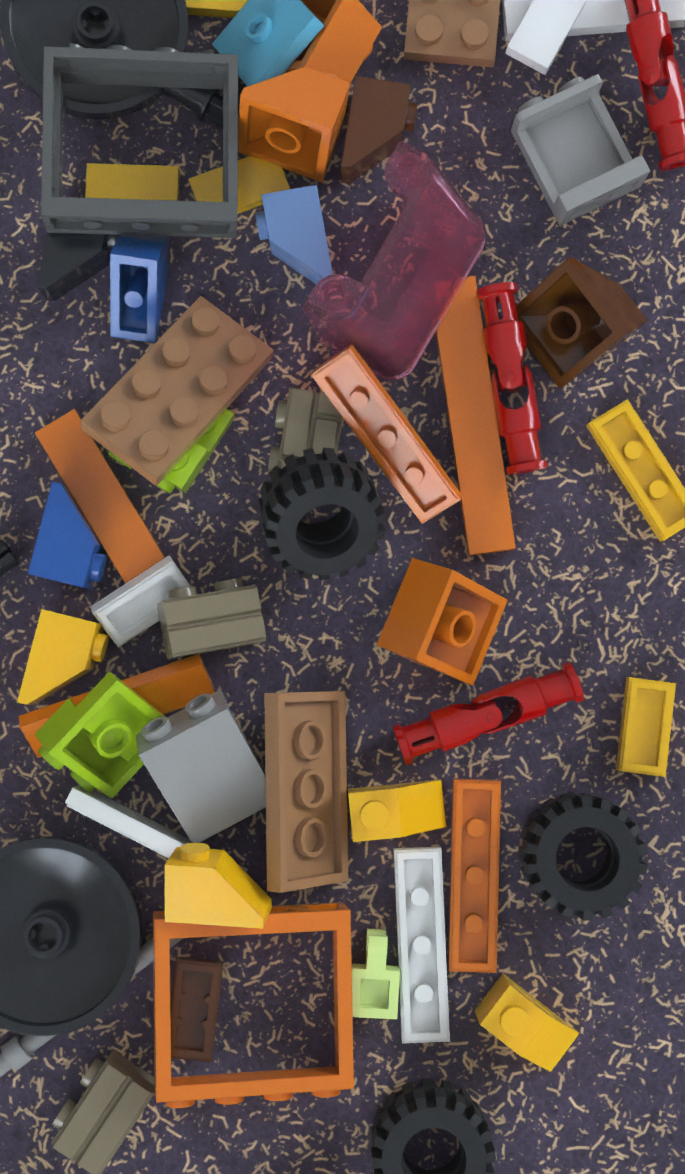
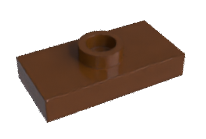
[170,956,224,1062]

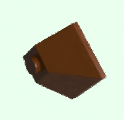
[516,257,648,389]

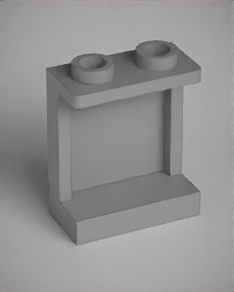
[511,74,650,226]
[136,690,266,843]

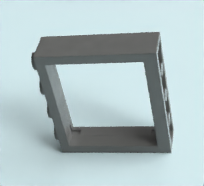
[41,43,238,238]

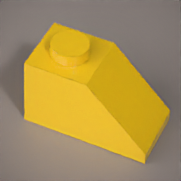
[17,609,109,705]
[348,779,446,842]
[165,842,272,929]
[474,973,579,1072]

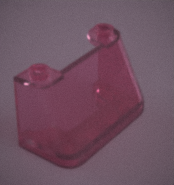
[302,141,485,380]

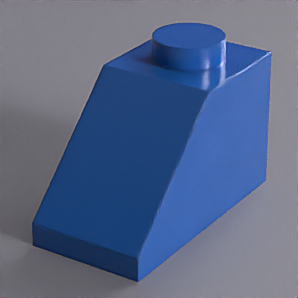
[110,235,169,343]
[28,482,107,591]

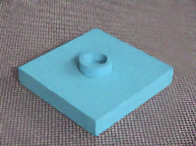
[212,0,324,87]

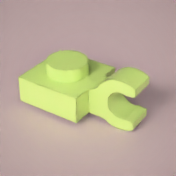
[352,928,400,1019]

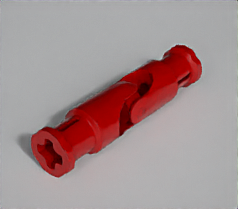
[624,0,685,171]
[476,282,548,475]
[392,662,584,766]

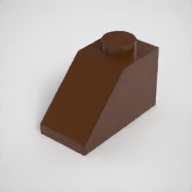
[341,76,418,184]

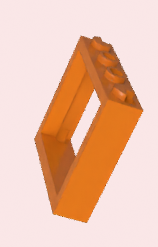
[153,903,354,1108]

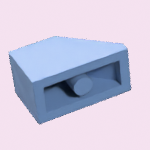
[255,185,333,290]

